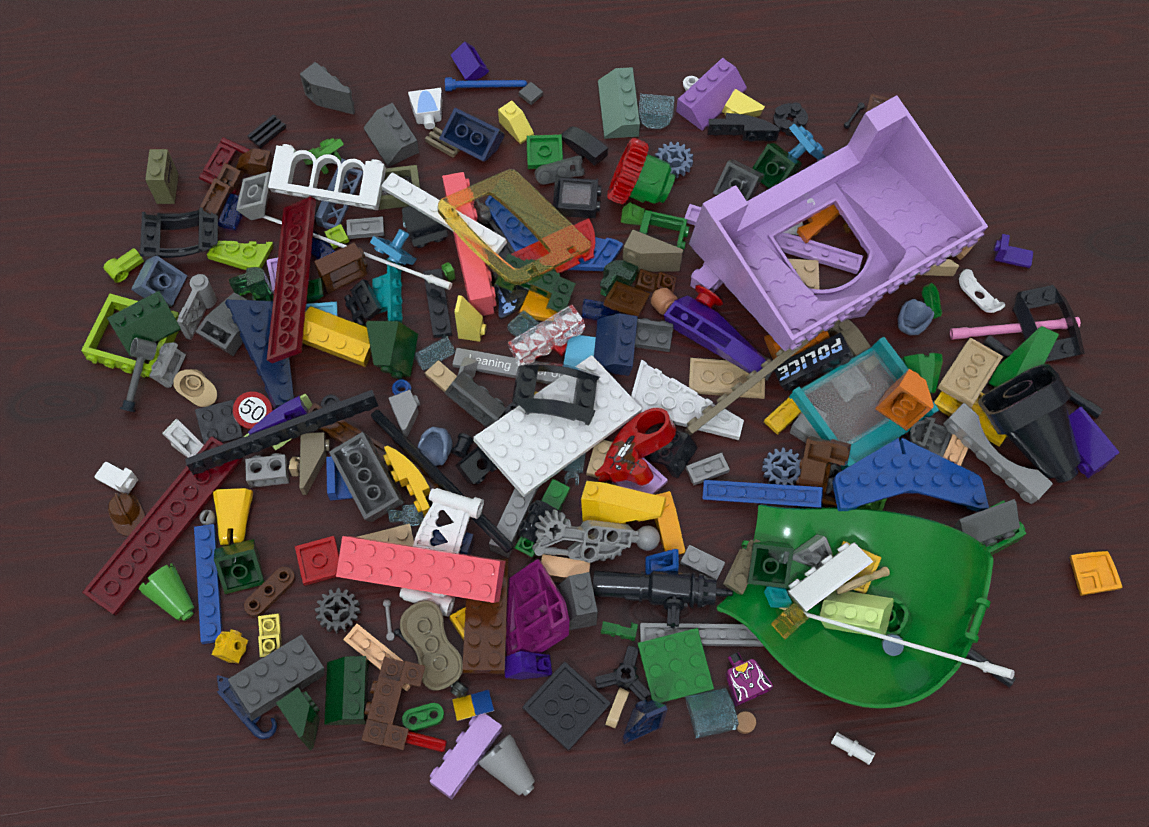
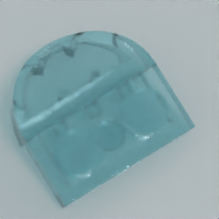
[639,93,675,129]

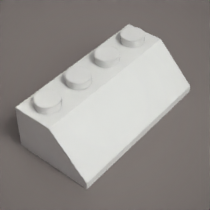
[787,542,873,612]

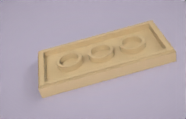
[938,338,1003,408]
[689,358,765,399]

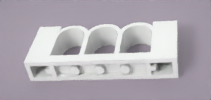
[268,144,386,210]

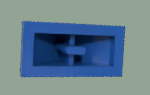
[646,549,679,574]

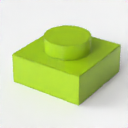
[325,224,350,249]

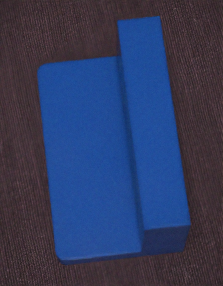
[326,457,353,500]

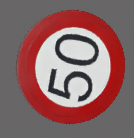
[233,392,272,429]

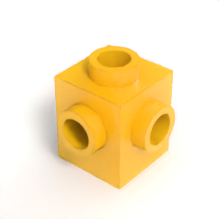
[211,629,248,663]

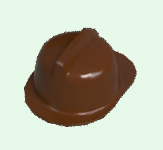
[108,493,145,536]

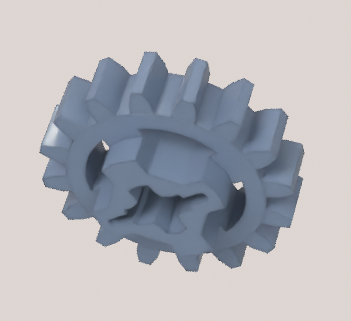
[655,142,693,178]
[762,448,801,485]

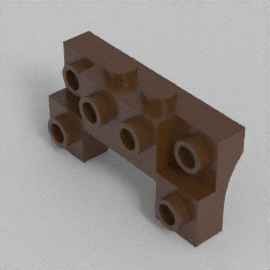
[794,436,851,509]
[361,657,425,751]

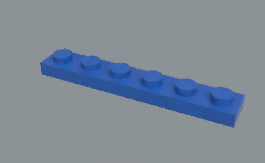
[703,480,823,508]
[194,524,223,644]

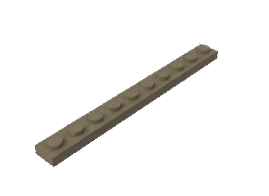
[685,330,824,436]

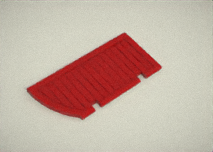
[511,218,595,273]

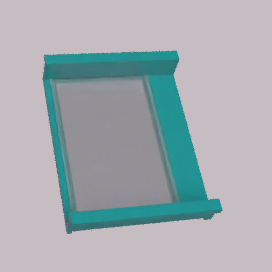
[789,337,939,471]

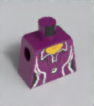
[725,652,773,707]

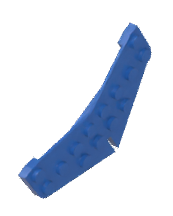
[485,180,624,271]
[833,438,989,511]

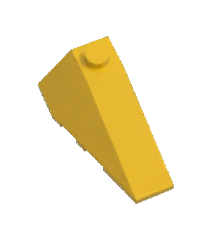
[581,481,666,524]

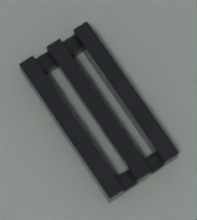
[247,114,286,149]

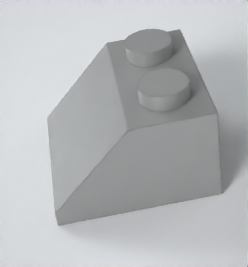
[236,172,271,220]

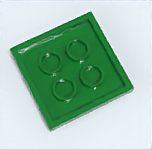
[637,628,714,703]

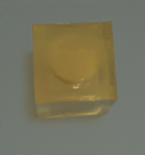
[771,603,809,639]

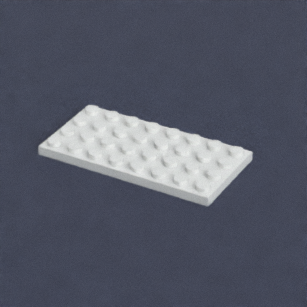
[474,355,642,497]

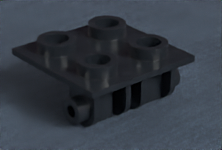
[195,400,243,444]

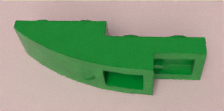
[515,479,571,557]

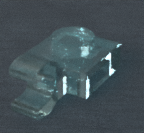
[388,504,423,526]

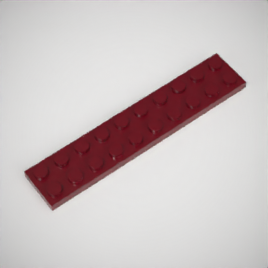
[267,196,316,363]
[82,436,243,616]

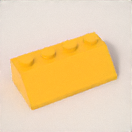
[302,306,372,367]

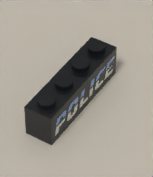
[774,332,854,391]

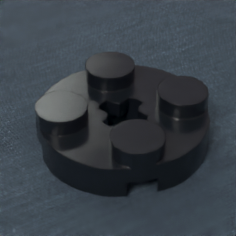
[773,102,808,136]

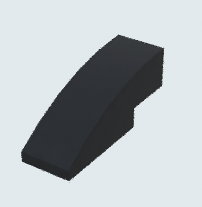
[561,126,608,166]

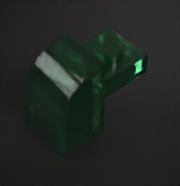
[600,260,638,297]
[229,267,272,299]

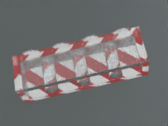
[508,305,585,365]

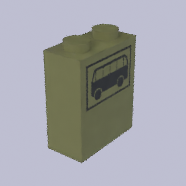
[145,149,179,204]

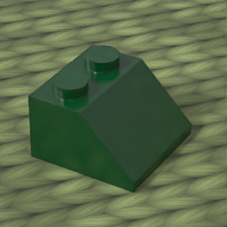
[752,143,803,189]
[214,539,265,594]

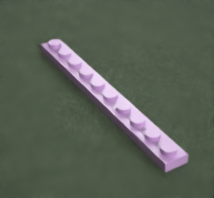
[685,204,863,274]

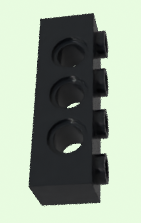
[455,446,498,484]

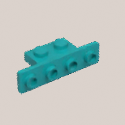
[372,258,403,323]

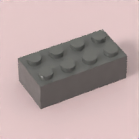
[329,432,405,522]
[228,634,324,721]

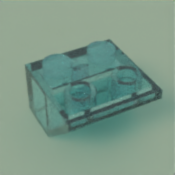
[685,688,739,738]

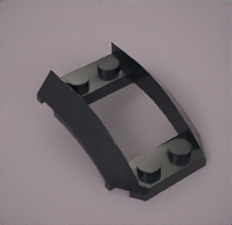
[140,207,218,258]
[1012,285,1085,362]
[512,362,600,426]

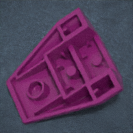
[506,559,569,656]

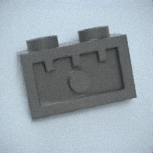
[635,318,673,352]

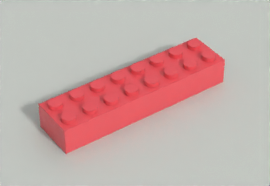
[442,172,496,316]
[336,536,506,603]

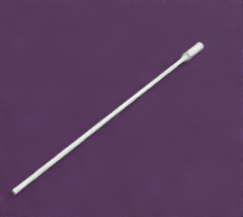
[263,215,452,290]
[779,607,1014,679]

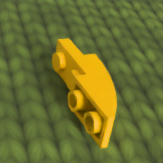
[383,446,430,517]

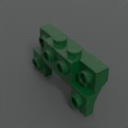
[494,254,576,316]

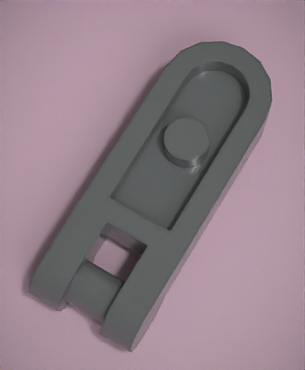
[535,156,585,185]

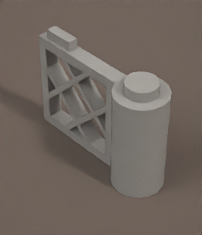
[177,274,217,340]

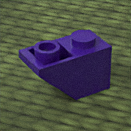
[505,651,552,680]

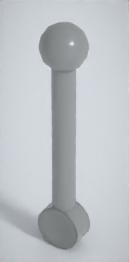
[383,599,395,641]

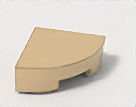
[289,457,300,476]

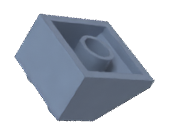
[131,256,187,307]

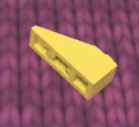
[455,295,486,342]

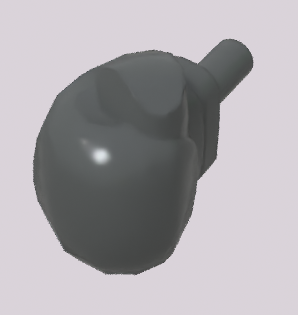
[473,197,491,225]

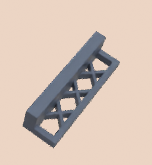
[315,159,363,229]

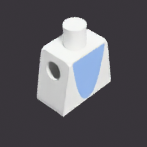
[408,88,443,129]

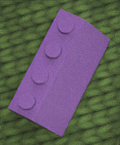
[676,58,747,131]

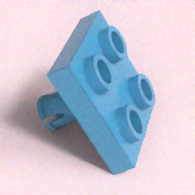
[788,123,826,160]
[370,229,416,265]

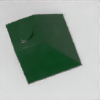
[747,541,794,588]

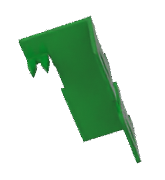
[601,621,638,641]

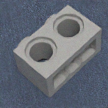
[245,453,289,488]

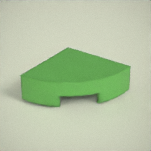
[441,262,455,281]

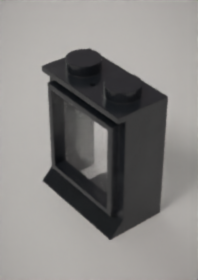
[553,175,601,219]

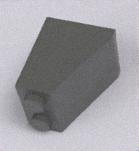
[557,572,598,630]

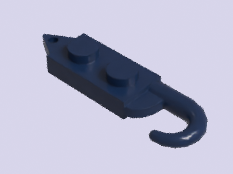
[217,675,277,739]

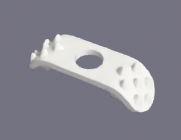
[959,269,1005,313]

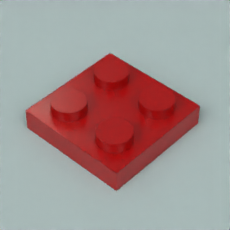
[295,536,339,586]

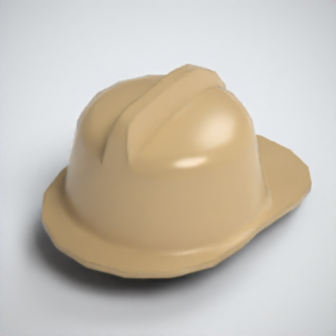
[173,369,217,407]

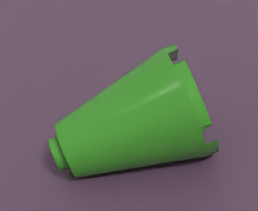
[139,563,195,621]

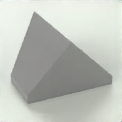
[792,534,834,569]

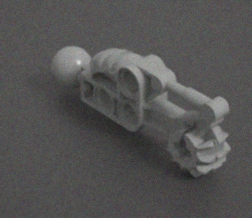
[532,510,660,563]

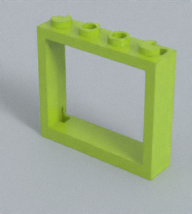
[81,294,179,378]

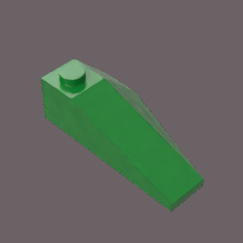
[988,326,1059,388]

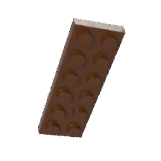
[462,558,508,674]

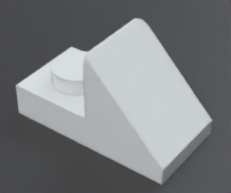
[162,419,204,458]

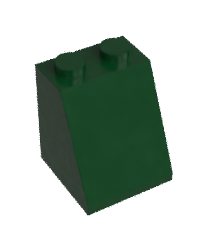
[366,321,419,379]

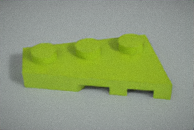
[207,241,274,274]

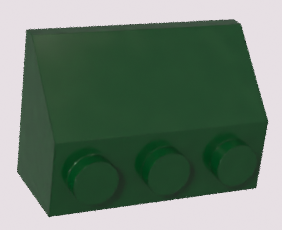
[107,291,181,357]
[324,656,369,725]
[276,688,320,750]

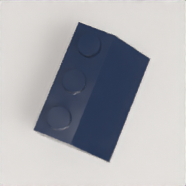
[439,108,505,162]
[594,313,638,376]

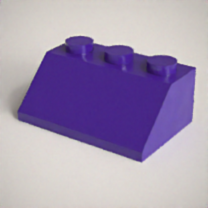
[1069,406,1120,478]

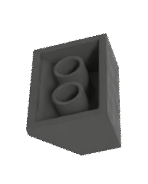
[364,103,419,167]
[444,372,506,428]
[953,499,1020,547]

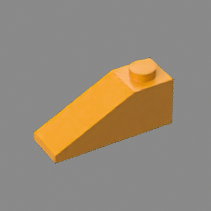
[654,491,685,555]

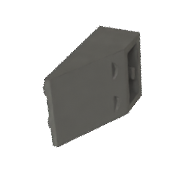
[300,62,355,114]
[196,293,247,356]

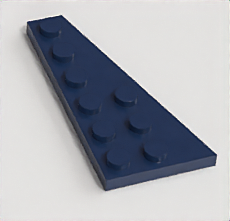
[225,299,294,408]

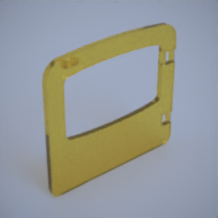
[437,169,591,285]

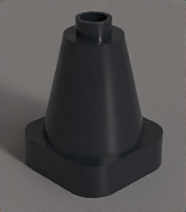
[978,364,1081,483]

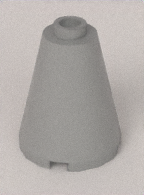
[478,735,535,796]

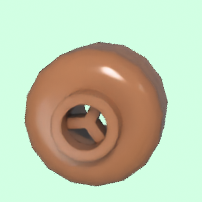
[651,288,678,315]

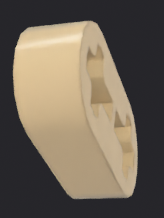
[605,688,629,728]

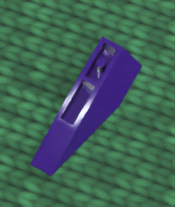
[664,295,767,374]

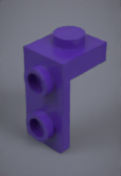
[993,234,1033,268]

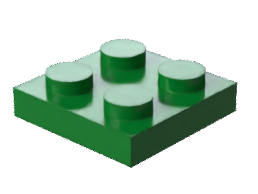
[527,135,563,169]

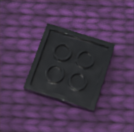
[522,662,611,752]

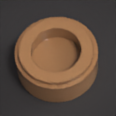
[734,711,756,734]

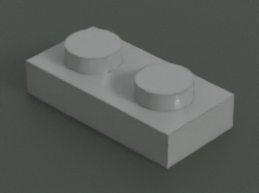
[347,217,384,239]
[686,453,730,486]
[680,545,725,581]

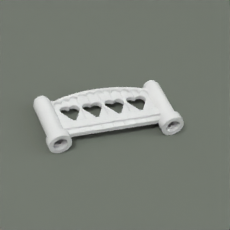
[400,488,484,617]

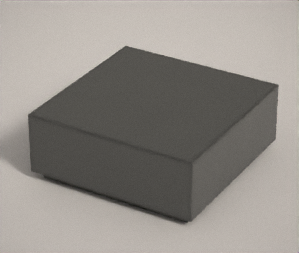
[519,82,543,105]

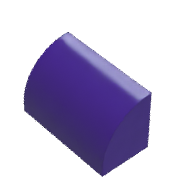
[451,42,489,81]

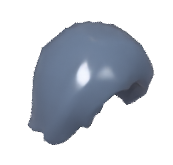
[898,299,934,336]
[417,427,453,466]

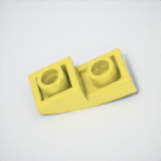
[258,614,281,657]

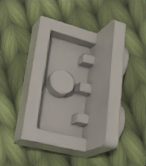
[149,342,186,388]

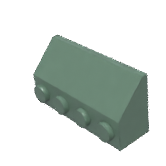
[598,67,640,139]

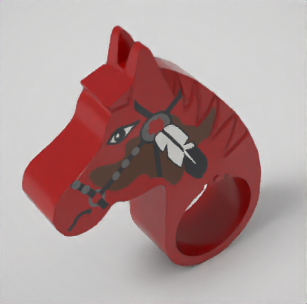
[595,408,676,485]

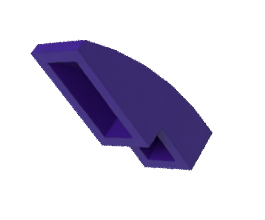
[248,396,308,435]

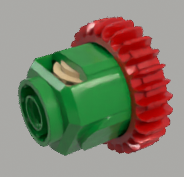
[607,138,675,204]

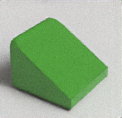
[621,203,645,225]

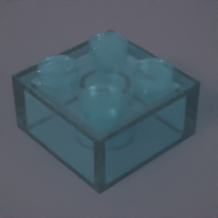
[507,310,541,343]

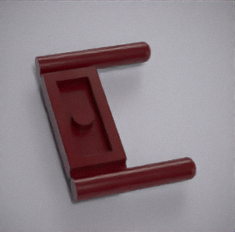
[199,137,251,195]

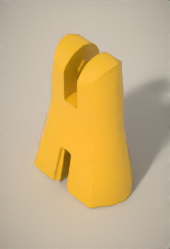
[213,488,253,545]

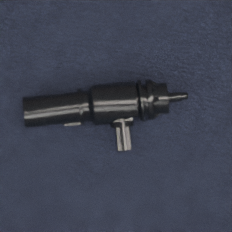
[593,570,733,628]

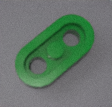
[922,283,942,319]
[402,703,444,731]

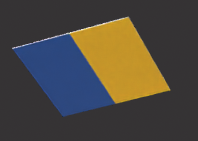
[452,690,494,721]

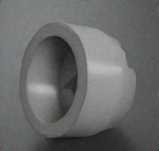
[200,510,217,525]

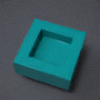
[764,586,792,608]

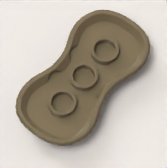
[400,600,463,690]

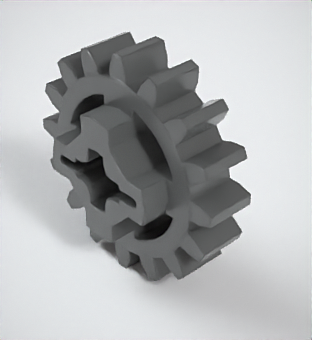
[315,588,361,634]

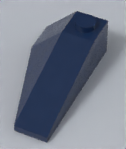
[622,700,668,744]

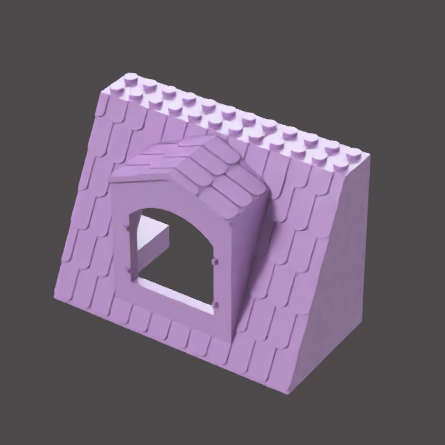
[689,95,988,351]

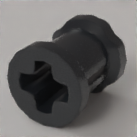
[451,433,474,458]

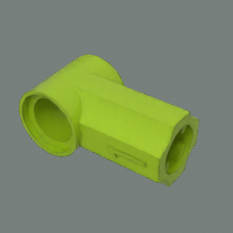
[103,248,144,283]

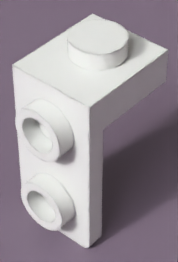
[95,462,138,494]

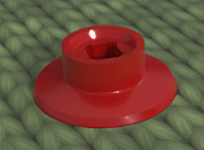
[695,285,723,308]

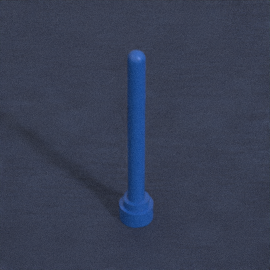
[445,77,527,91]

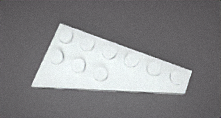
[631,360,744,440]

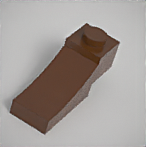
[200,163,244,216]

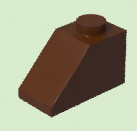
[236,148,273,175]

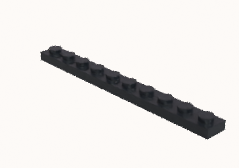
[185,390,379,475]

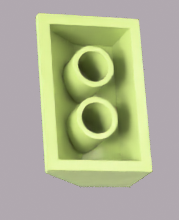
[820,590,894,636]

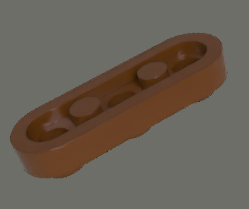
[244,567,296,617]

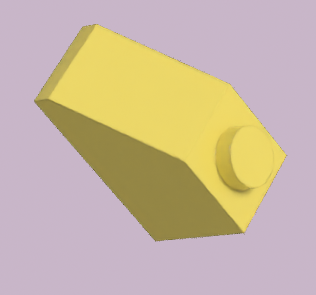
[722,89,765,117]
[498,101,534,144]

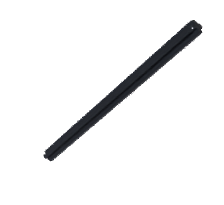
[371,409,514,553]

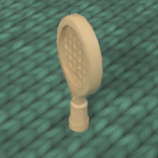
[836,567,890,594]

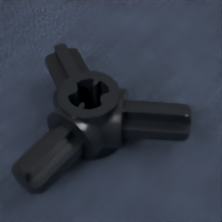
[595,646,650,701]

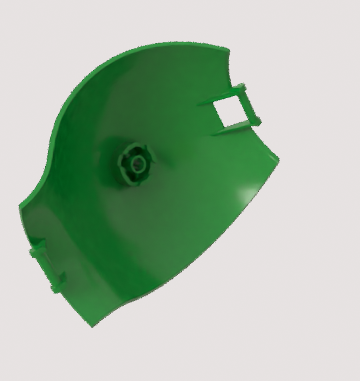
[717,505,993,708]

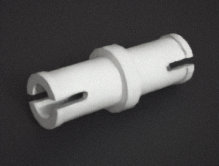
[831,732,875,765]

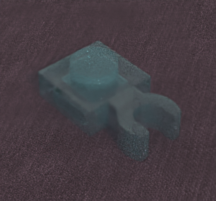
[564,453,586,486]

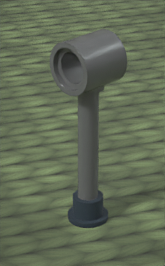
[120,338,157,412]

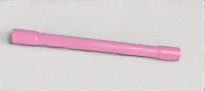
[949,317,1081,340]

